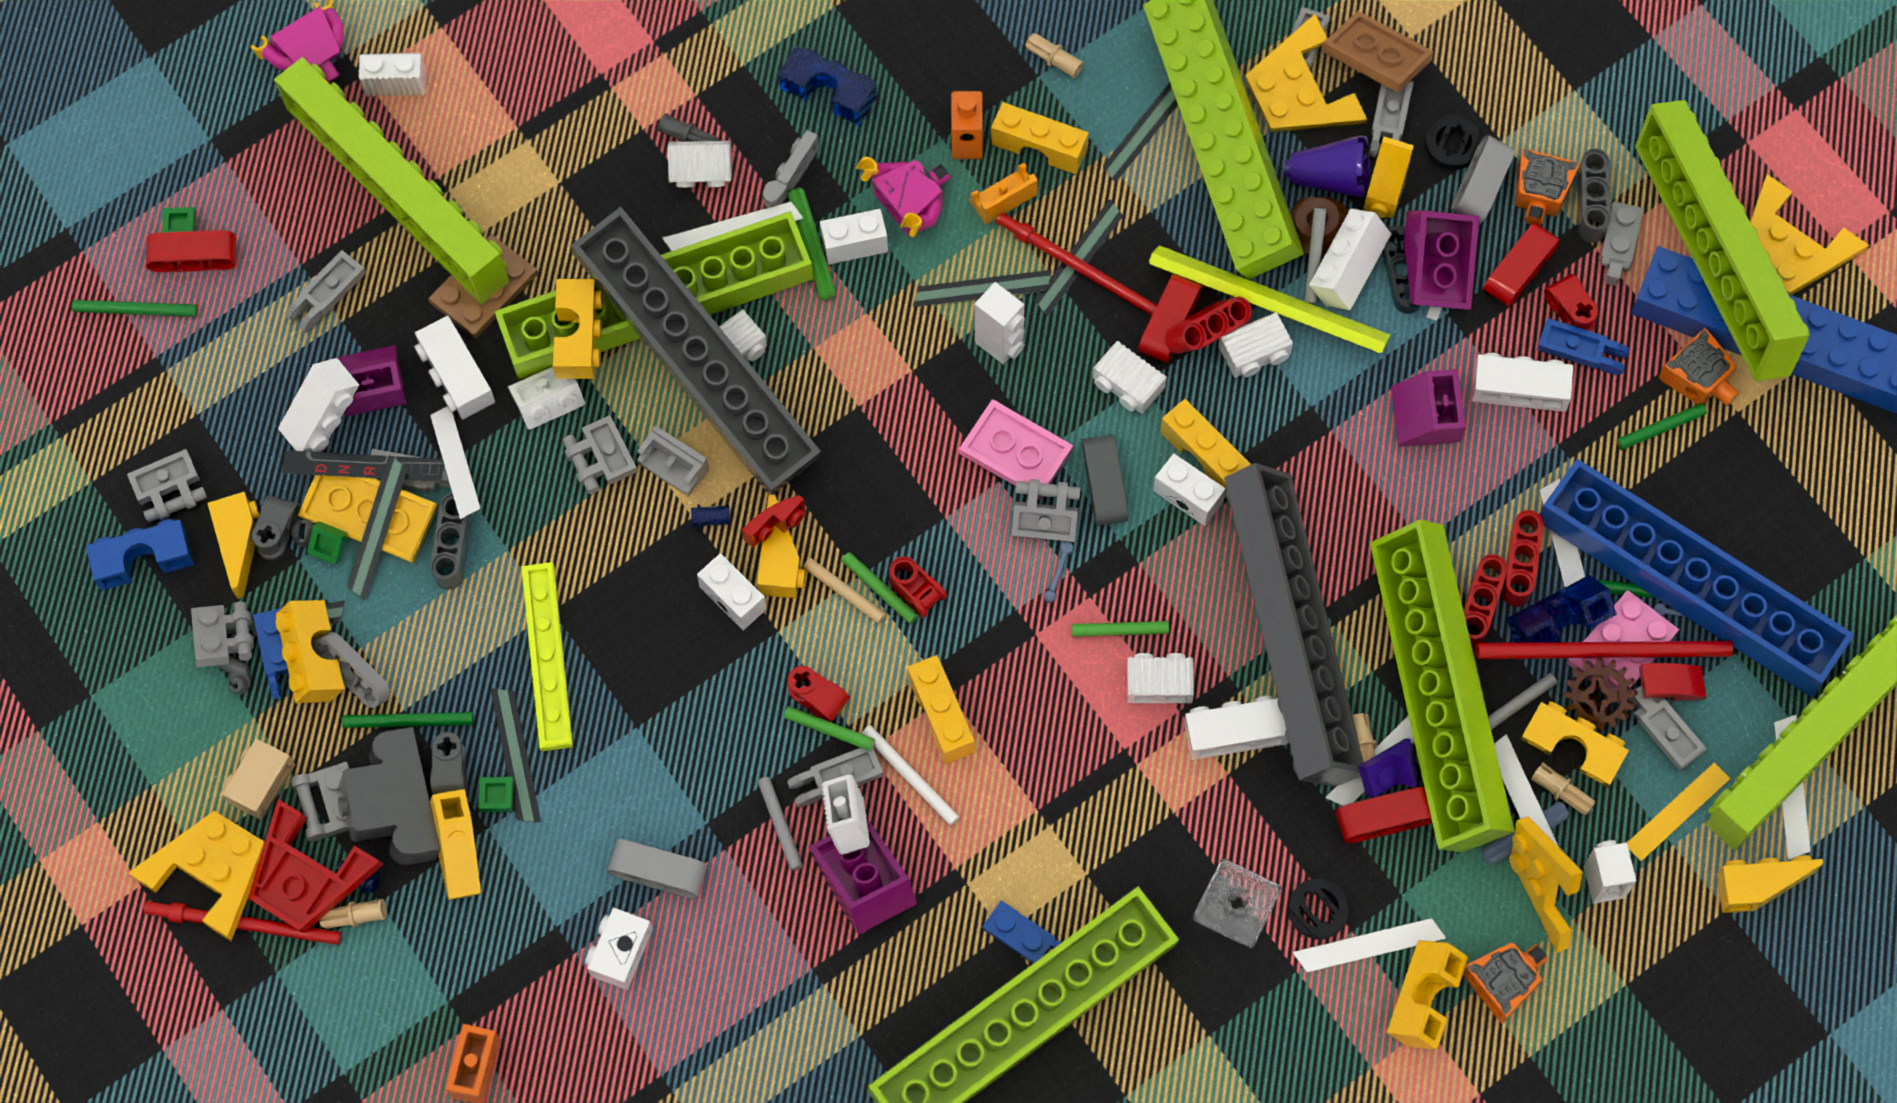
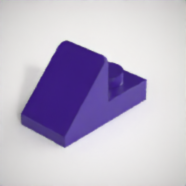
[1358,738,1418,797]

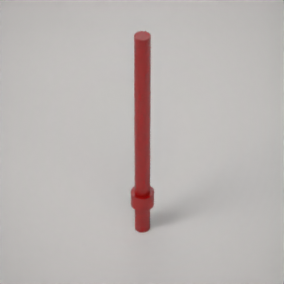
[996,212,1157,316]
[143,901,342,945]

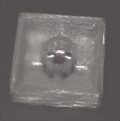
[1193,858,1281,948]

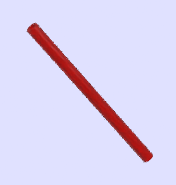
[1475,641,1733,659]

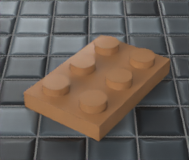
[1322,11,1434,93]
[428,234,538,339]

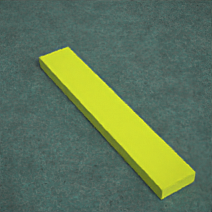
[521,562,573,752]

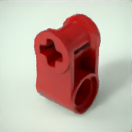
[1544,274,1598,332]
[889,556,948,619]
[788,666,850,722]

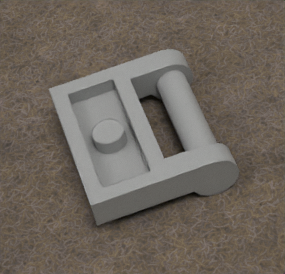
[291,762,350,841]

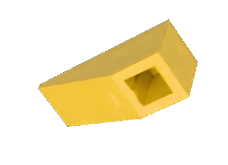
[430,789,481,900]
[1717,855,1823,913]

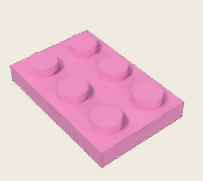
[959,399,1073,500]
[1567,590,1679,703]

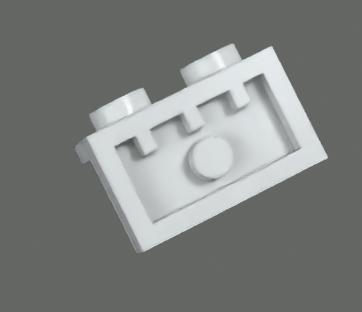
[508,367,585,429]

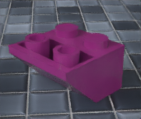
[337,345,407,417]
[1391,369,1466,447]

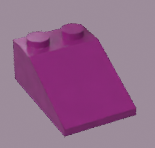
[1404,210,1479,310]
[808,817,917,935]

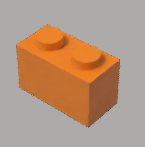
[445,1024,501,1103]

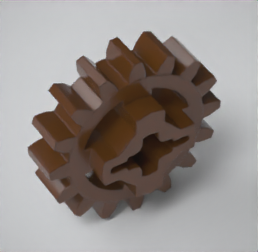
[1564,658,1638,730]

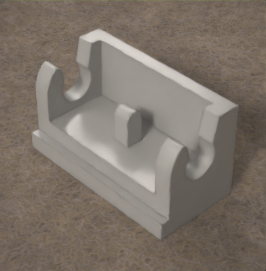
[637,425,709,497]

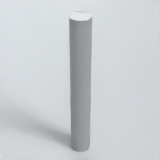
[1304,208,1326,303]
[1488,673,1557,730]
[757,777,803,871]

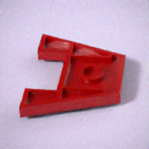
[248,799,384,933]

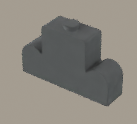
[338,727,440,865]

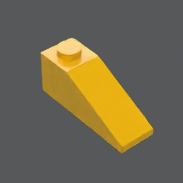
[1364,136,1414,219]
[207,492,260,599]
[757,494,806,599]

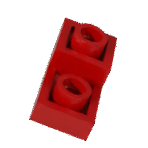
[742,495,806,548]
[1639,663,1706,701]

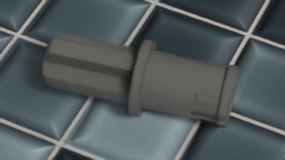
[657,113,719,142]

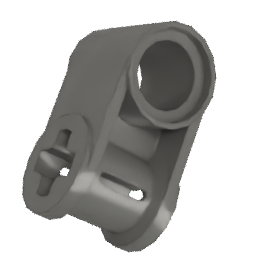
[252,495,301,560]
[430,732,468,795]

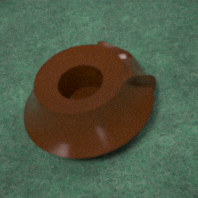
[1289,196,1349,255]

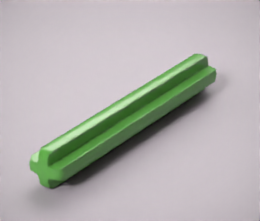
[788,188,836,300]

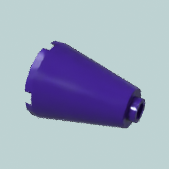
[1285,136,1370,198]

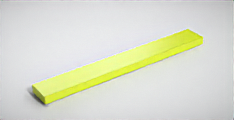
[1149,245,1391,353]

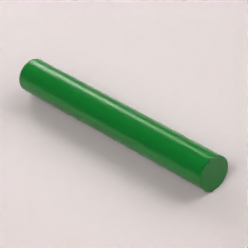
[1616,403,1707,450]

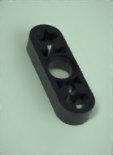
[1382,226,1421,314]

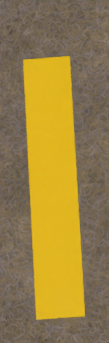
[1627,762,1731,861]

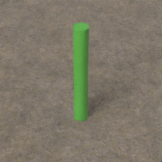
[841,552,919,624]
[1072,621,1169,637]
[784,706,875,751]

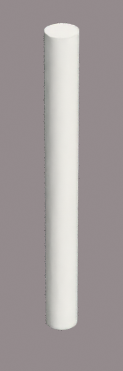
[861,725,960,826]

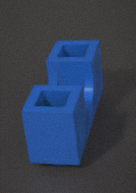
[86,519,195,591]

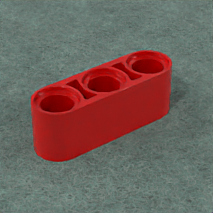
[1483,222,1561,307]
[146,230,237,273]
[1138,274,1203,363]
[1165,297,1252,354]
[1502,510,1544,607]
[1463,554,1508,649]
[1335,787,1432,844]

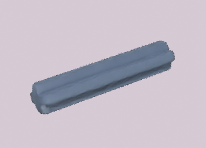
[1481,802,1569,866]

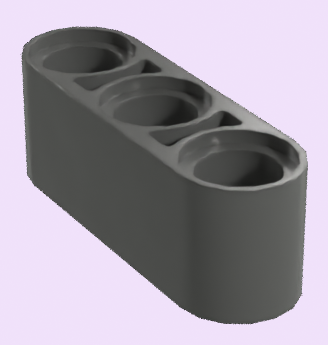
[1577,148,1611,243]
[1082,434,1128,526]
[430,493,473,590]

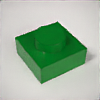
[162,207,197,233]
[307,521,347,565]
[478,777,514,812]

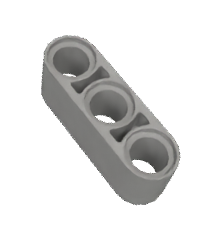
[1451,135,1515,224]
[607,839,708,899]

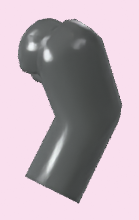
[216,655,251,694]

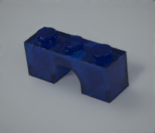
[778,46,877,126]
[1506,575,1617,643]

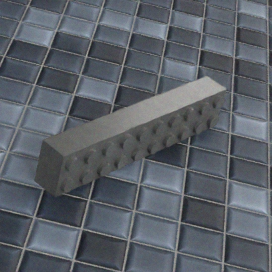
[571,207,821,495]
[1224,463,1364,787]

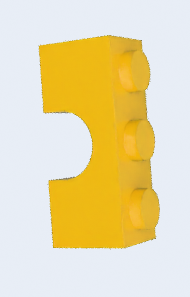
[991,102,1089,175]
[553,279,603,379]
[1160,399,1251,498]
[276,600,345,703]
[907,655,975,765]
[1521,701,1629,787]
[1387,940,1468,1050]

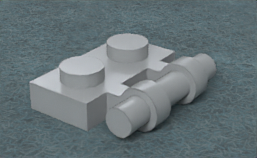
[562,415,638,494]
[127,449,208,523]
[1011,479,1081,542]
[191,601,254,667]

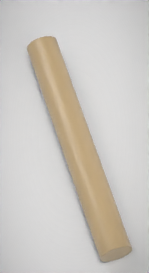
[803,558,886,624]

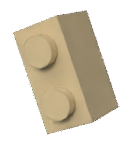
[222,739,295,820]

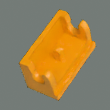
[969,163,1038,225]

